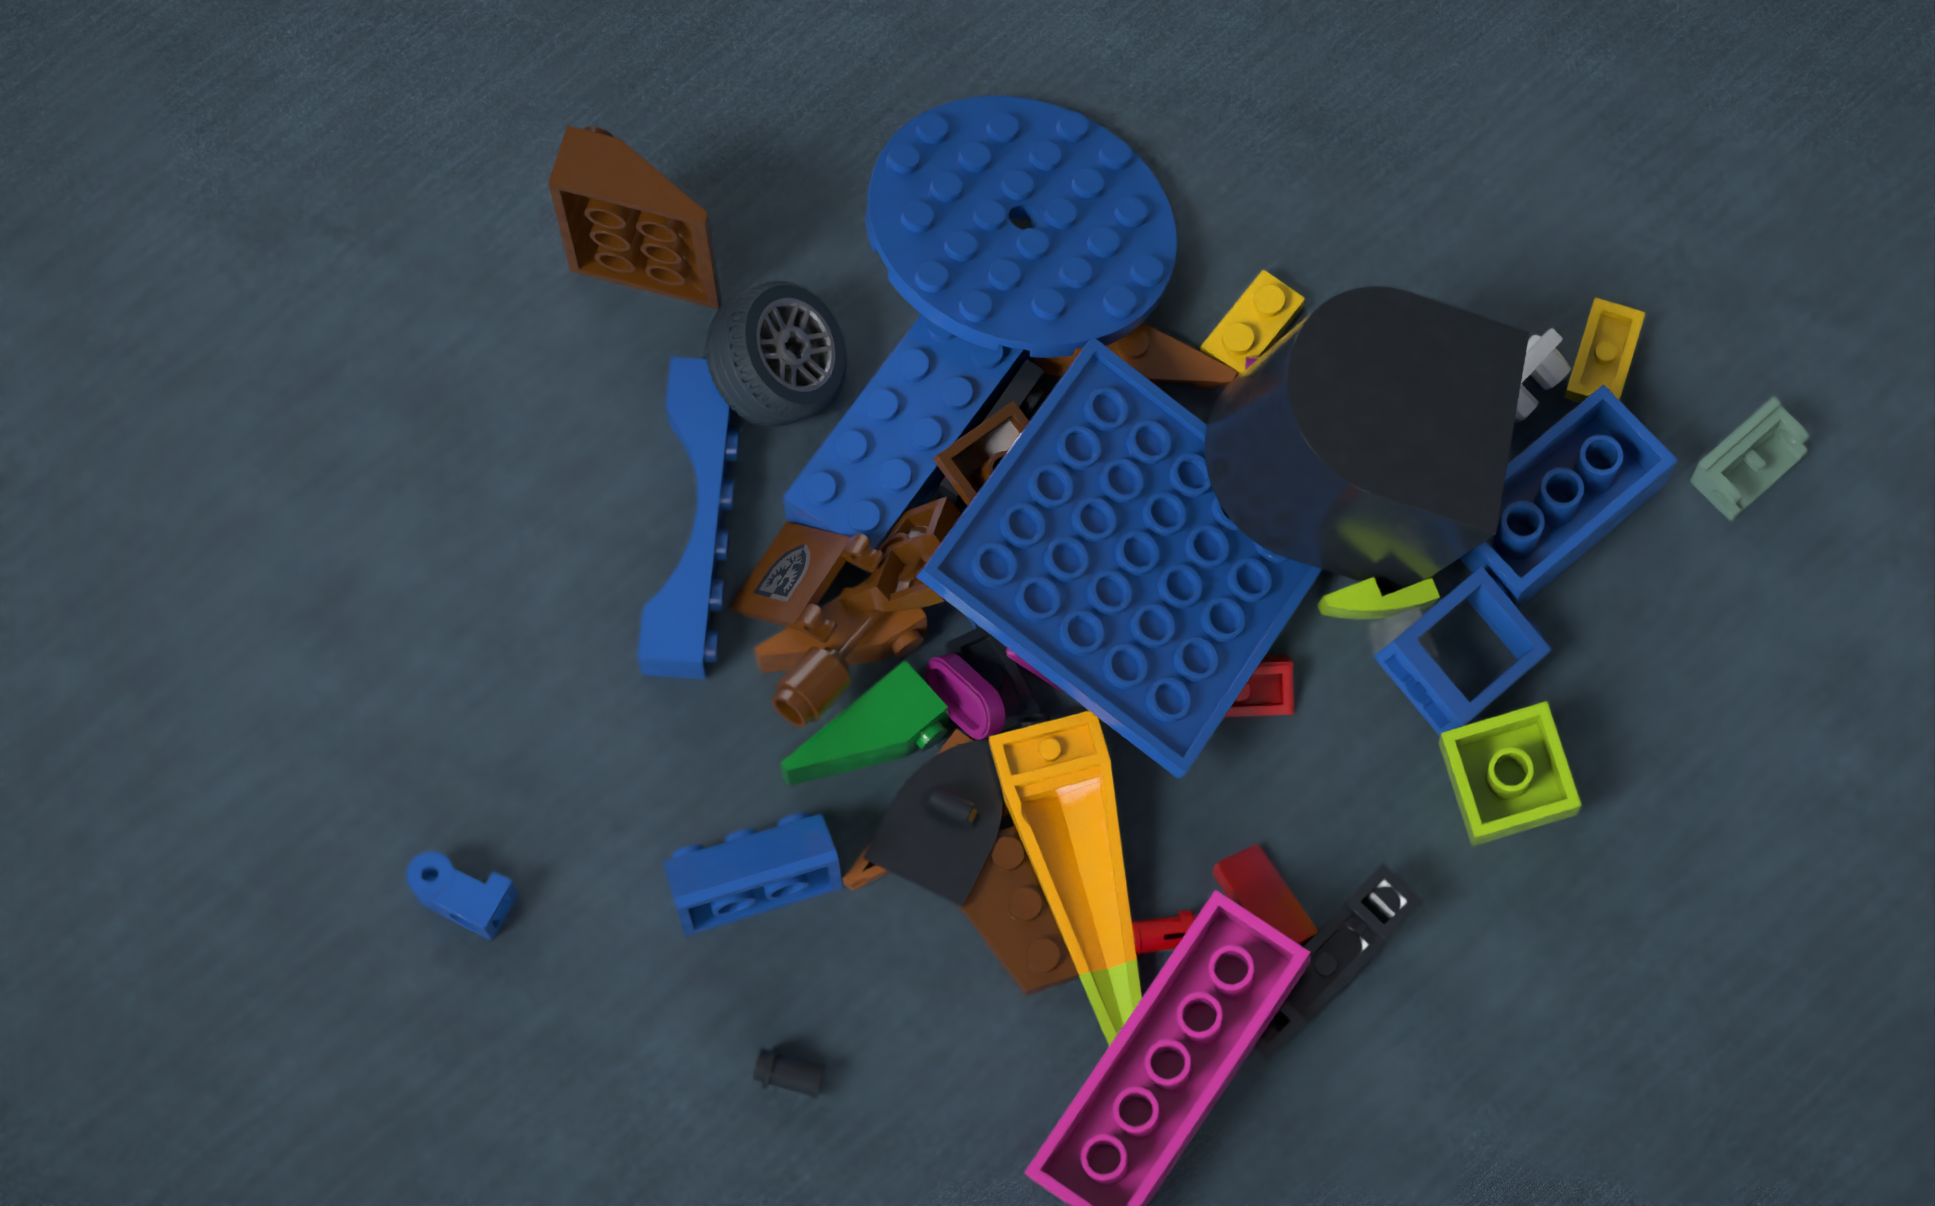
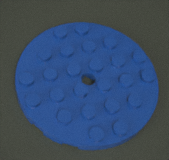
[865,96,1177,358]

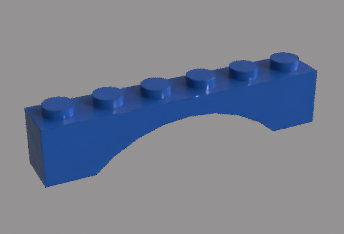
[637,357,740,680]

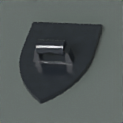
[864,738,1003,908]

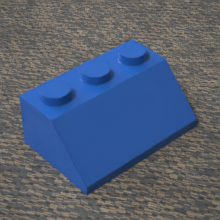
[662,812,843,937]

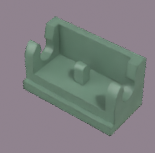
[1690,396,1809,522]

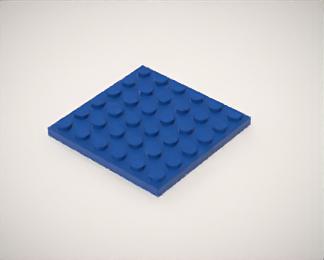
[916,337,1322,779]

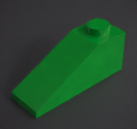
[780,660,949,786]

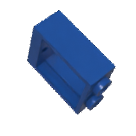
[1373,566,1552,736]

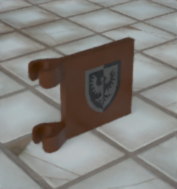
[729,521,885,643]

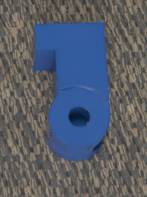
[406,851,519,941]

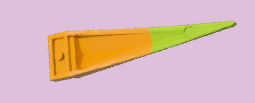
[989,711,1142,1046]

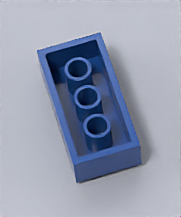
[1459,384,1678,609]

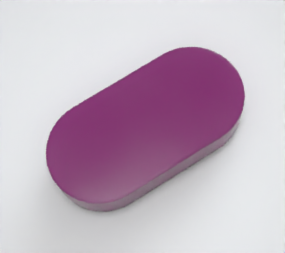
[924,653,1005,740]

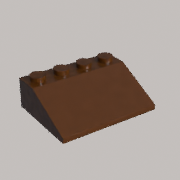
[548,126,722,309]

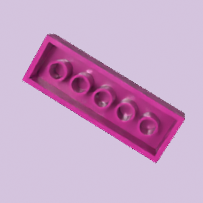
[1024,889,1311,1206]

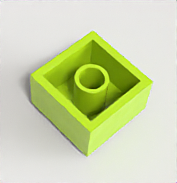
[1439,701,1582,846]

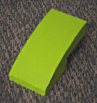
[1317,577,1440,619]

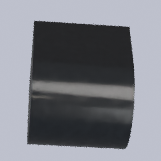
[1205,286,1530,592]

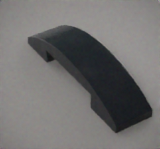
[1253,863,1424,1061]

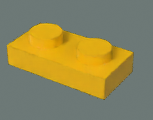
[1200,269,1305,375]
[1564,297,1646,403]

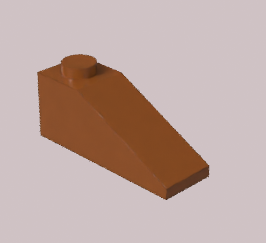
[754,581,928,673]

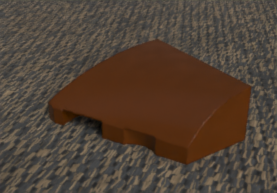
[839,496,962,612]

